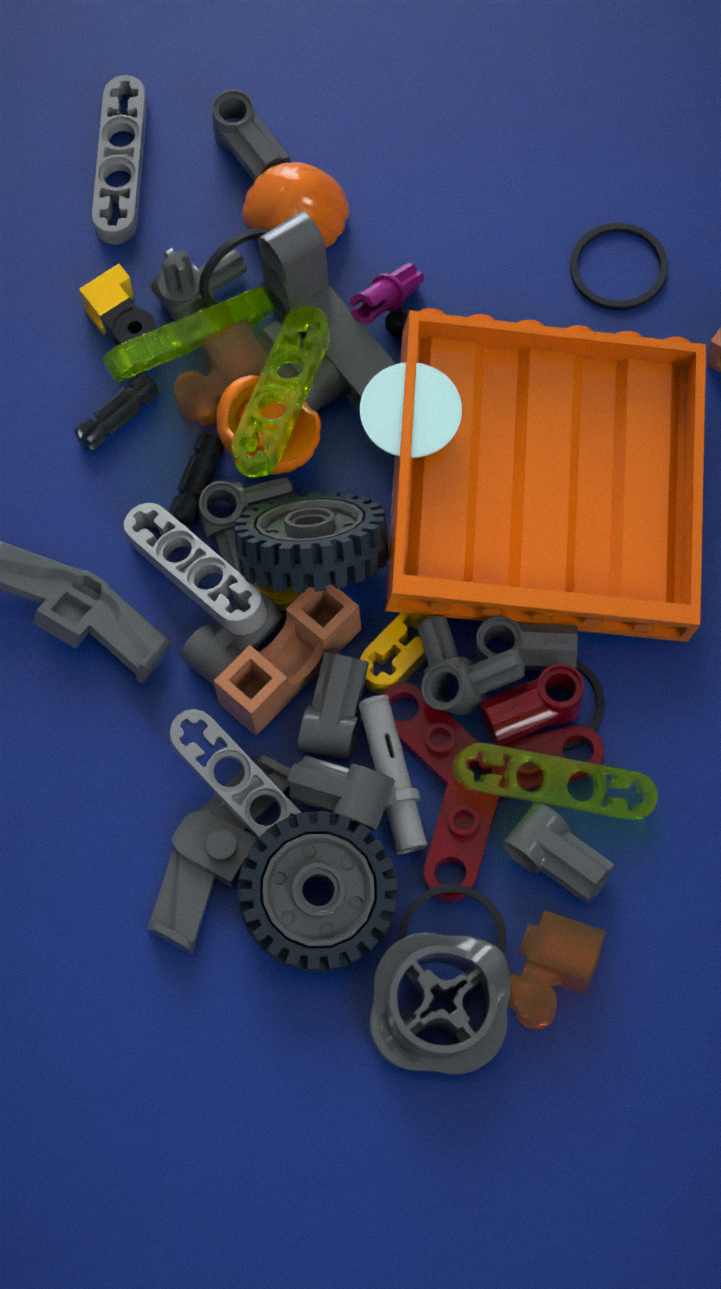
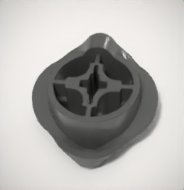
[370,933,511,1075]

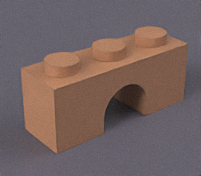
[214,585,361,736]

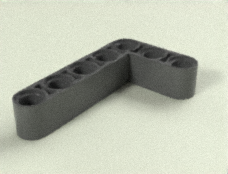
[258,211,396,414]

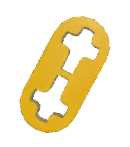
[360,613,434,694]

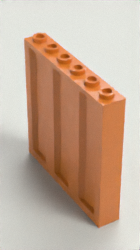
[385,308,706,642]

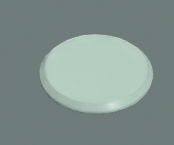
[360,363,462,458]

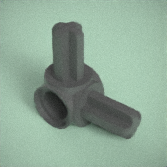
[151,248,247,327]
[199,477,294,577]
[418,615,525,716]

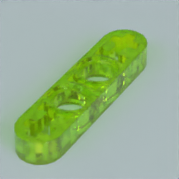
[102,287,275,382]
[231,305,330,477]
[453,743,658,820]

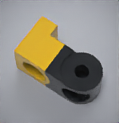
[79,264,159,364]

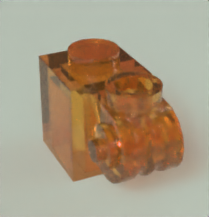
[174,319,274,426]
[508,910,606,1030]

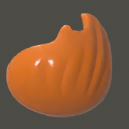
[242,162,349,248]
[216,375,321,475]

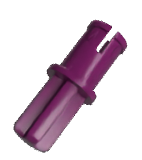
[349,263,424,324]

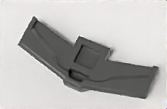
[0,541,171,685]
[147,754,291,956]

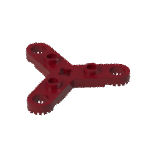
[381,683,604,903]

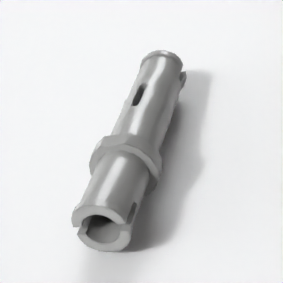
[358,695,428,855]

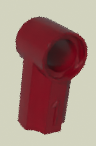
[479,664,584,747]

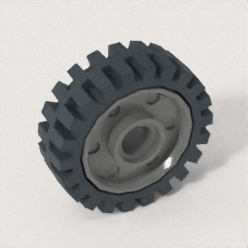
[234,491,388,593]
[238,811,398,972]

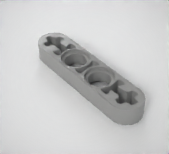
[92,75,148,245]
[124,503,267,635]
[169,709,301,838]

